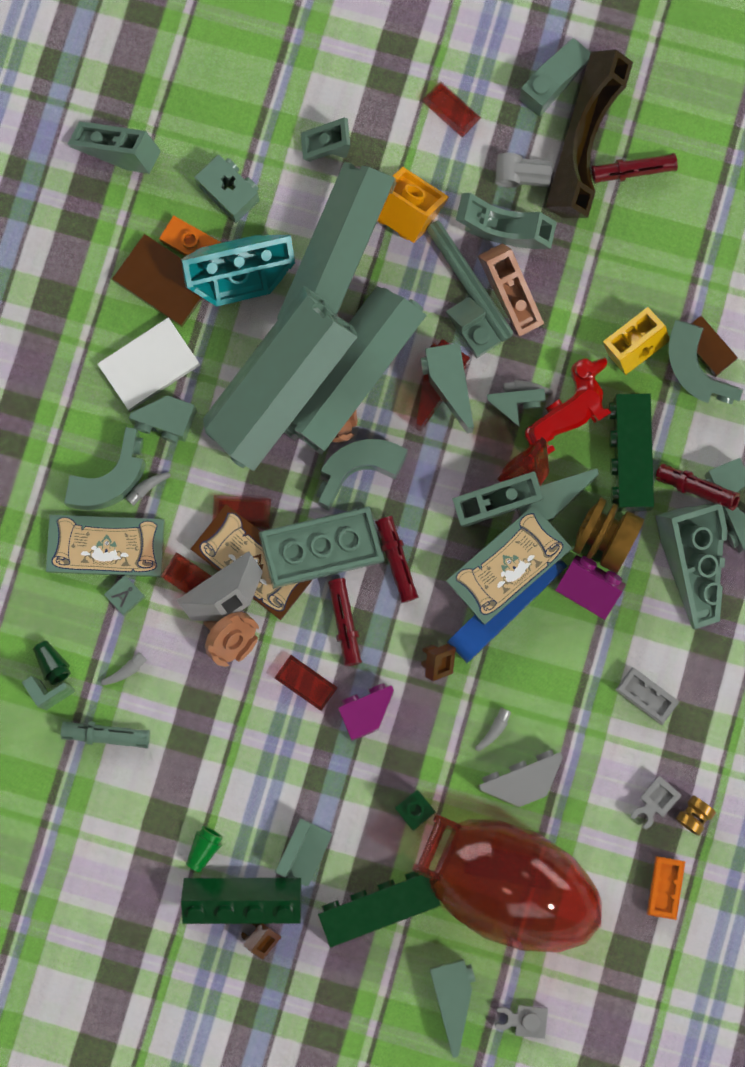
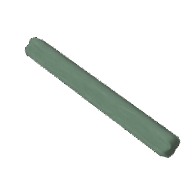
[427,221,513,342]

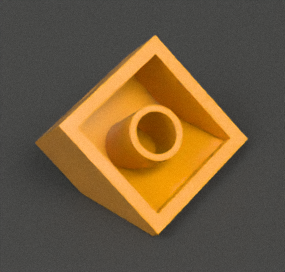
[378,167,449,243]

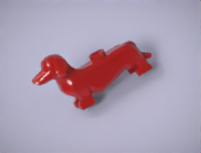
[525,358,611,460]

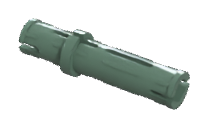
[61,721,150,749]

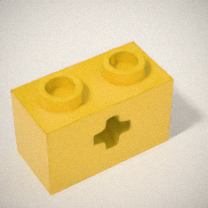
[603,307,670,375]

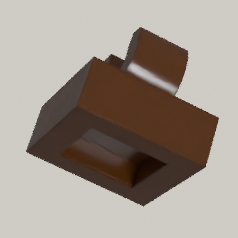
[421,644,456,681]
[241,924,282,960]

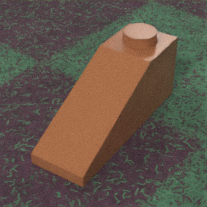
[478,243,544,337]

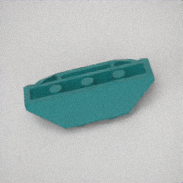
[181,235,295,307]

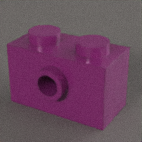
[555,554,626,620]

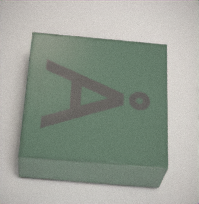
[104,575,145,616]

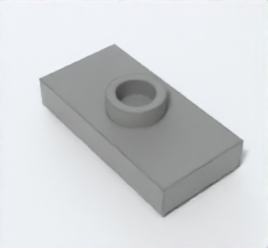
[615,667,679,726]

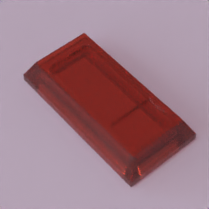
[422,81,481,138]
[212,495,271,527]
[274,655,338,711]

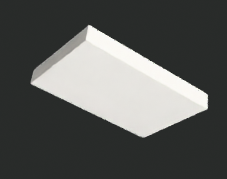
[98,317,200,412]

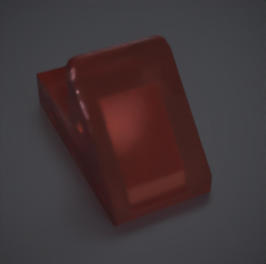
[497,437,549,486]
[161,552,211,594]

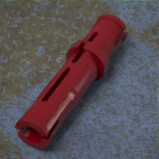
[591,153,678,184]
[656,463,740,511]
[375,516,419,603]
[327,578,362,667]

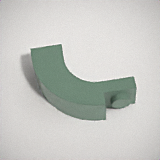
[456,193,557,249]
[669,319,744,404]
[64,427,146,510]
[316,439,408,510]

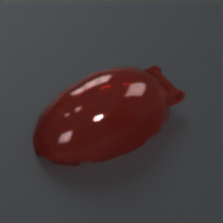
[412,815,602,953]

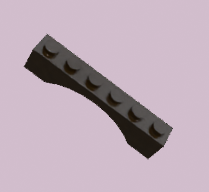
[546,49,633,218]

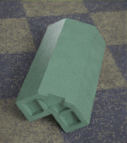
[277,162,396,320]
[203,286,358,471]
[284,286,427,454]

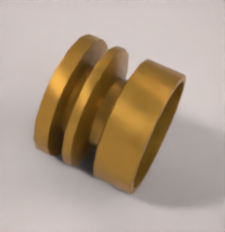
[573,497,645,573]

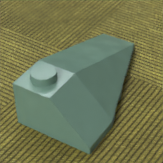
[655,503,728,629]

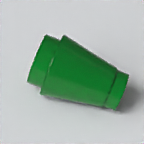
[186,826,223,872]

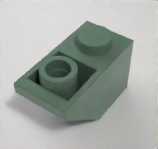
[129,396,197,443]

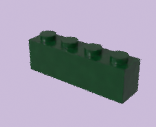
[609,394,654,512]
[318,868,441,948]
[181,878,302,924]

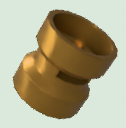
[675,795,716,836]

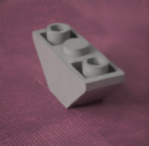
[177,551,263,621]
[478,750,563,807]

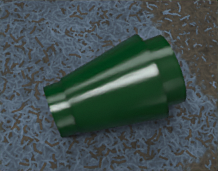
[33,640,71,685]

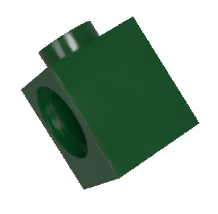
[395,789,436,831]

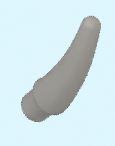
[503,380,553,396]
[125,472,171,506]
[101,652,147,685]
[475,707,511,751]

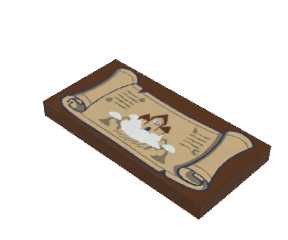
[191,504,312,620]

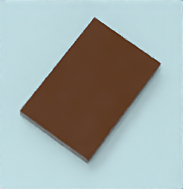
[112,234,203,327]

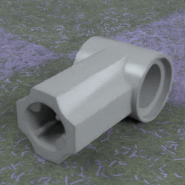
[495,153,552,188]

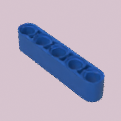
[447,559,568,663]

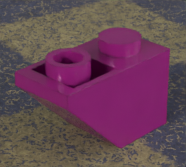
[338,683,394,741]

